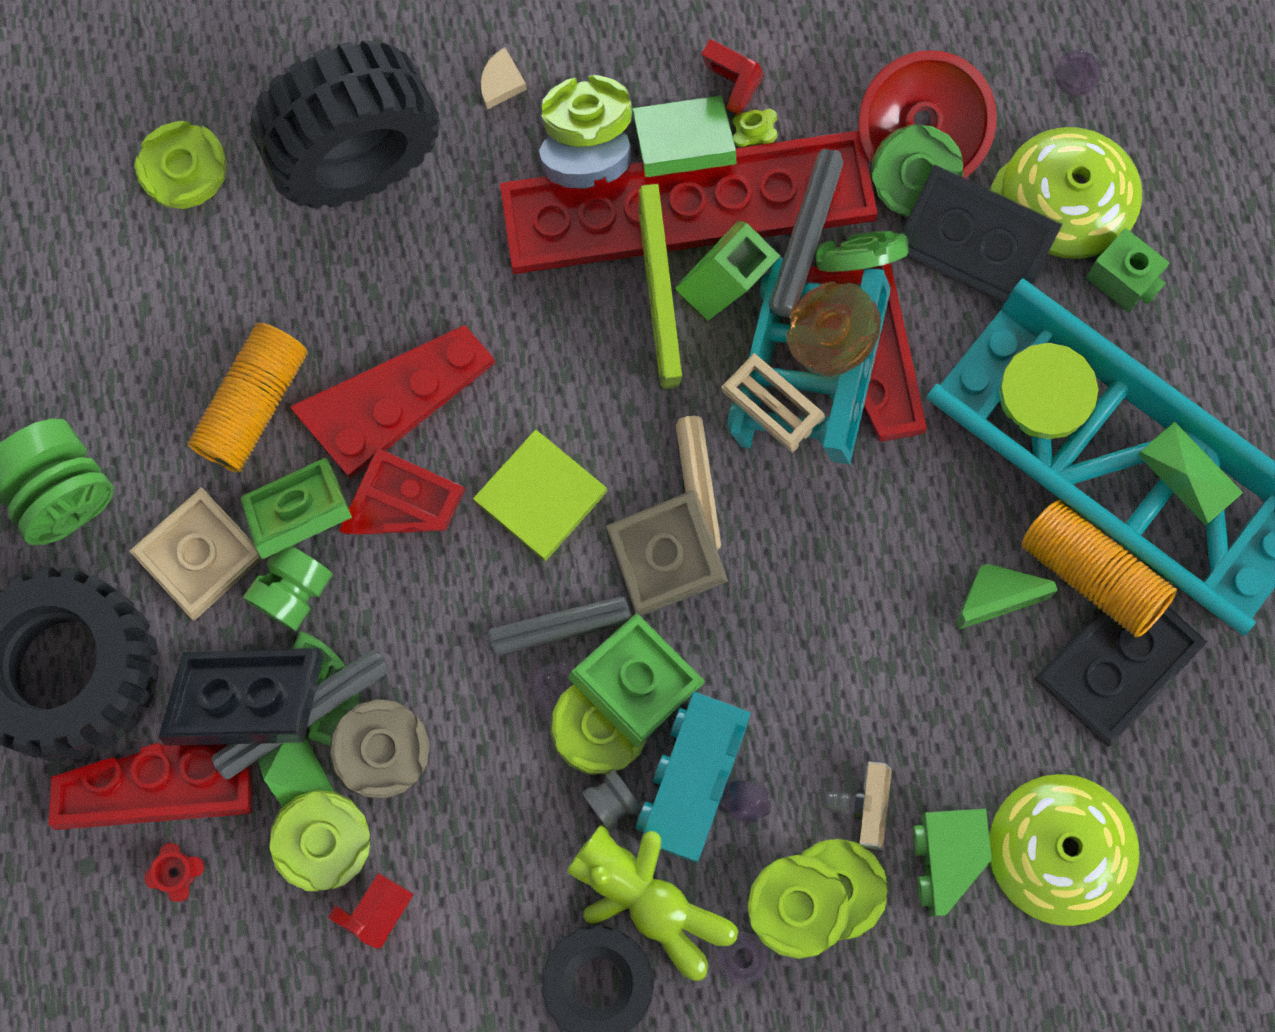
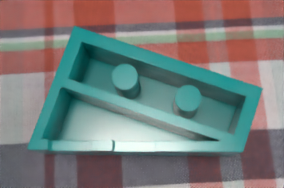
[635,691,751,865]

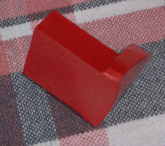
[701,38,764,115]
[327,873,414,948]

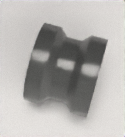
[581,769,642,833]

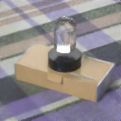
[821,762,892,851]

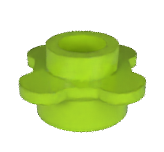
[733,109,778,147]

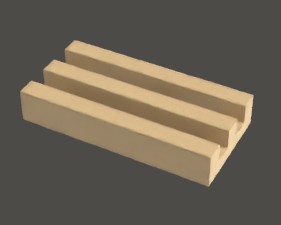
[721,353,826,453]

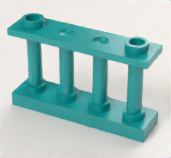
[728,258,891,465]

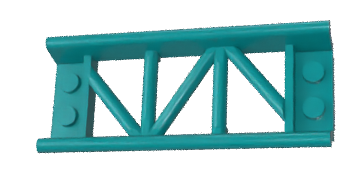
[926,278,1275,637]

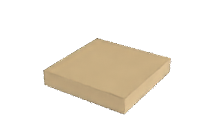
[129,487,262,621]

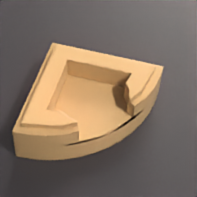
[481,48,527,109]

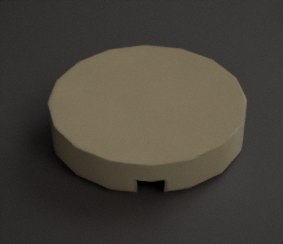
[329,699,429,799]

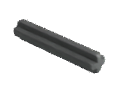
[488,596,630,655]

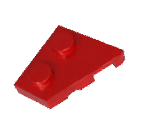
[339,448,466,535]

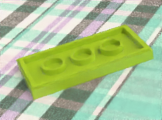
[638,184,682,389]

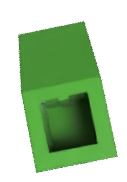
[674,221,780,321]
[912,809,992,917]

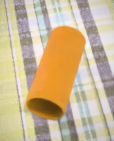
[187,322,308,473]
[1022,500,1177,637]

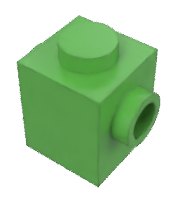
[1086,228,1170,313]

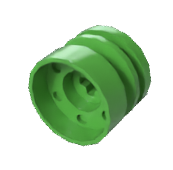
[0,418,114,545]

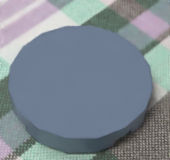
[539,132,632,189]

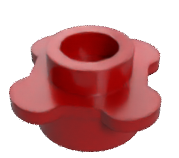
[144,843,204,902]

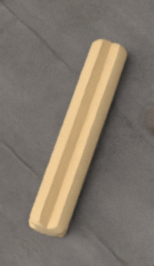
[676,416,721,551]

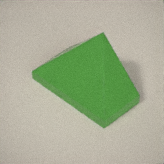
[1138,422,1243,526]
[956,564,1058,630]
[258,736,335,807]

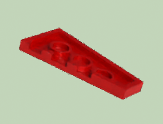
[806,263,927,442]
[290,325,495,479]
[49,742,252,830]

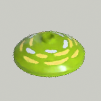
[1002,127,1142,259]
[989,774,1139,926]

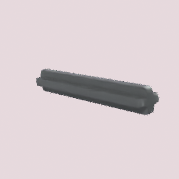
[769,149,844,318]
[211,649,388,779]

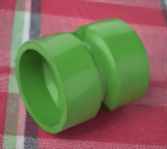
[243,546,333,632]

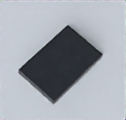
[902,164,1063,303]
[1035,606,1208,747]
[158,648,324,746]

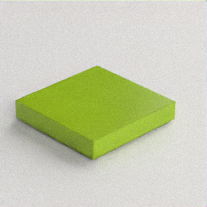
[473,429,608,562]

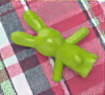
[566,825,738,981]

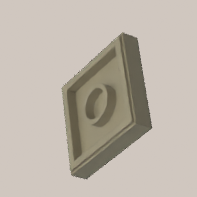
[606,490,728,616]

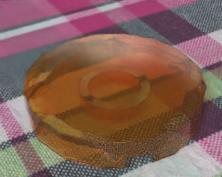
[786,282,881,376]

